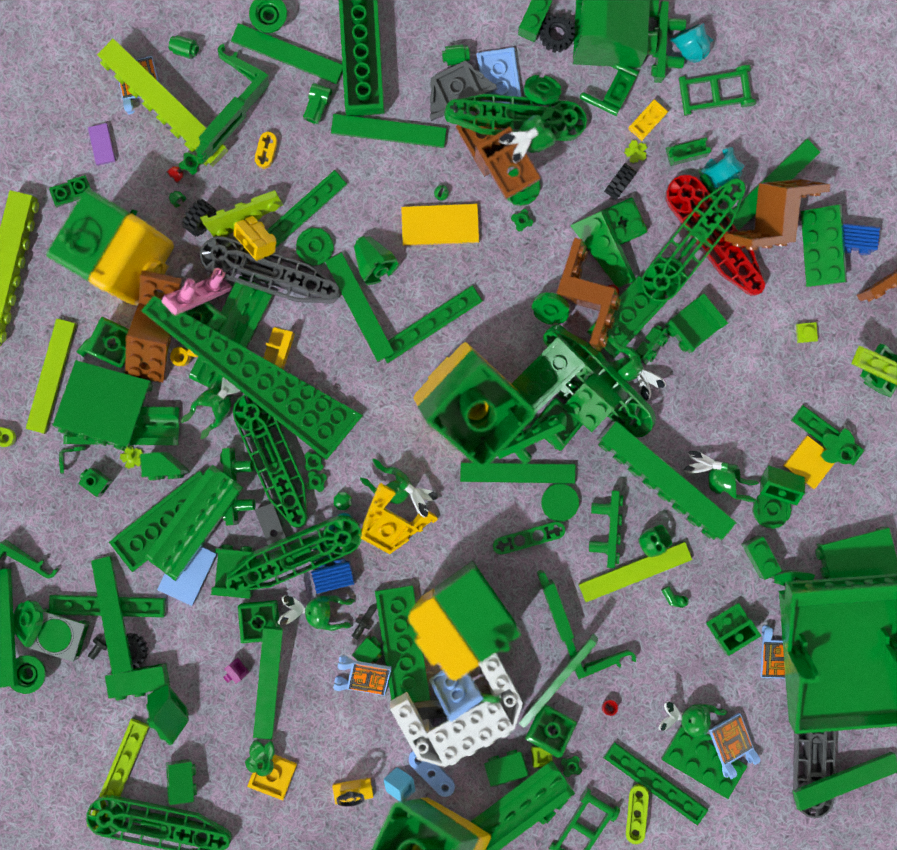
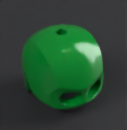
[638,525,673,557]

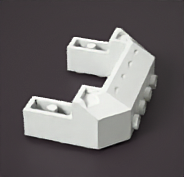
[390,653,523,767]

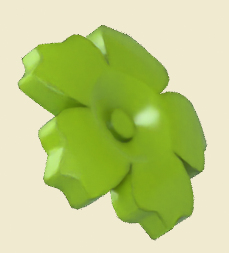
[624,140,647,164]
[120,448,143,469]

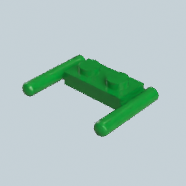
[580,65,639,116]

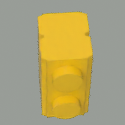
[234,216,276,261]

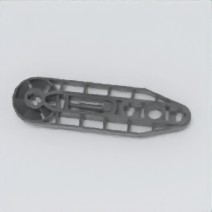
[200,236,339,304]
[793,731,836,819]

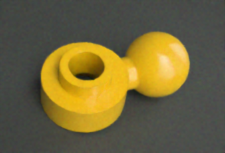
[170,347,198,367]

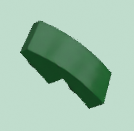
[49,175,91,208]
[770,570,815,586]

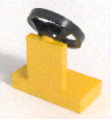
[332,777,374,807]

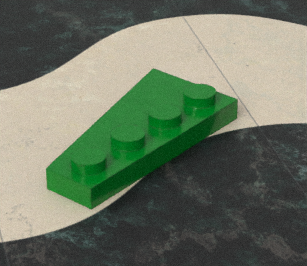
[570,210,636,288]

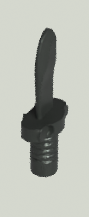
[351,603,377,640]
[88,634,107,660]

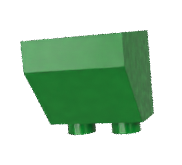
[573,0,659,68]

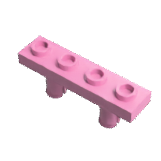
[162,268,232,315]

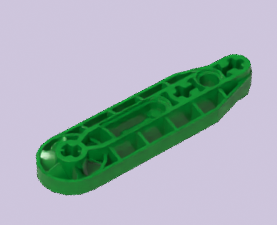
[444,94,587,141]
[641,179,746,302]
[543,324,656,437]
[233,395,309,528]
[225,515,362,593]
[86,795,232,850]

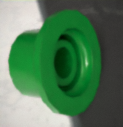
[249,0,287,33]
[11,655,46,694]

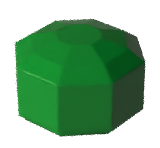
[334,492,352,510]

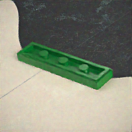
[791,405,865,466]

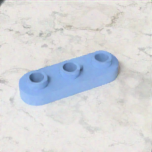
[409,750,455,797]

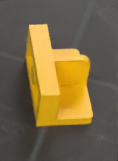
[263,327,295,370]

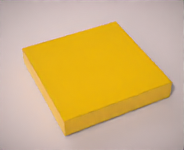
[783,436,835,489]
[247,754,297,801]

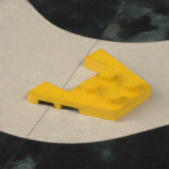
[359,482,438,554]

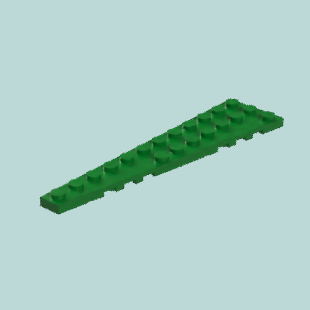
[141,296,363,460]

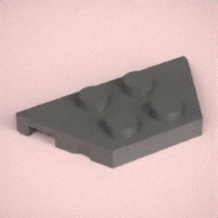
[429,61,498,121]

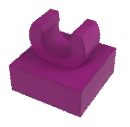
[223,657,249,684]

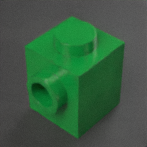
[78,468,113,497]
[352,635,382,663]

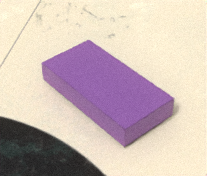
[88,123,116,166]

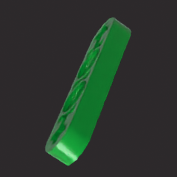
[493,521,565,555]

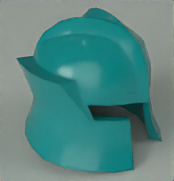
[669,23,714,63]
[701,147,745,188]

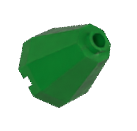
[354,236,399,285]

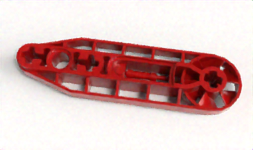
[665,175,765,296]

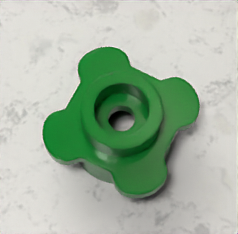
[179,152,201,175]
[511,209,533,232]
[305,452,324,471]
[306,471,327,492]
[489,631,510,652]
[561,756,582,777]

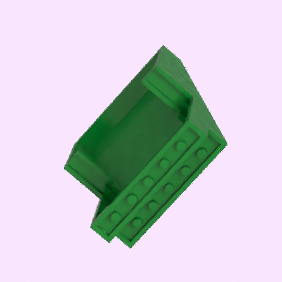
[779,574,897,734]

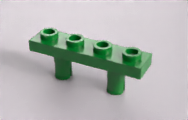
[651,1,686,83]
[498,412,567,464]
[220,448,256,526]
[589,490,623,569]

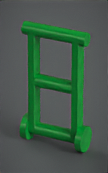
[678,65,757,116]
[549,787,620,850]

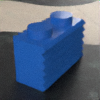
[843,223,880,255]
[311,558,356,594]

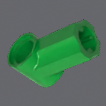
[303,83,332,124]

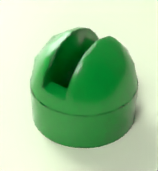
[434,185,449,201]
[169,191,186,208]

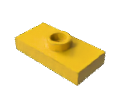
[628,99,668,141]

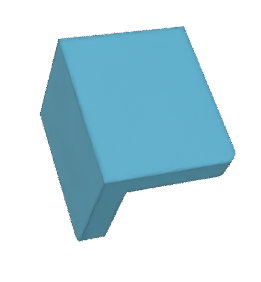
[384,767,415,801]

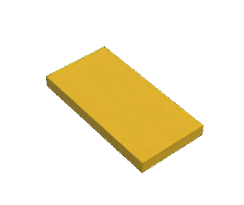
[401,204,479,246]

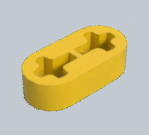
[254,132,278,169]

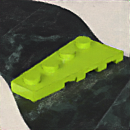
[200,190,283,237]

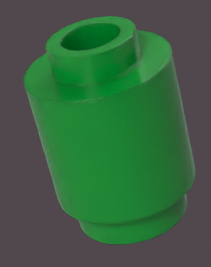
[169,35,199,59]
[442,44,470,66]

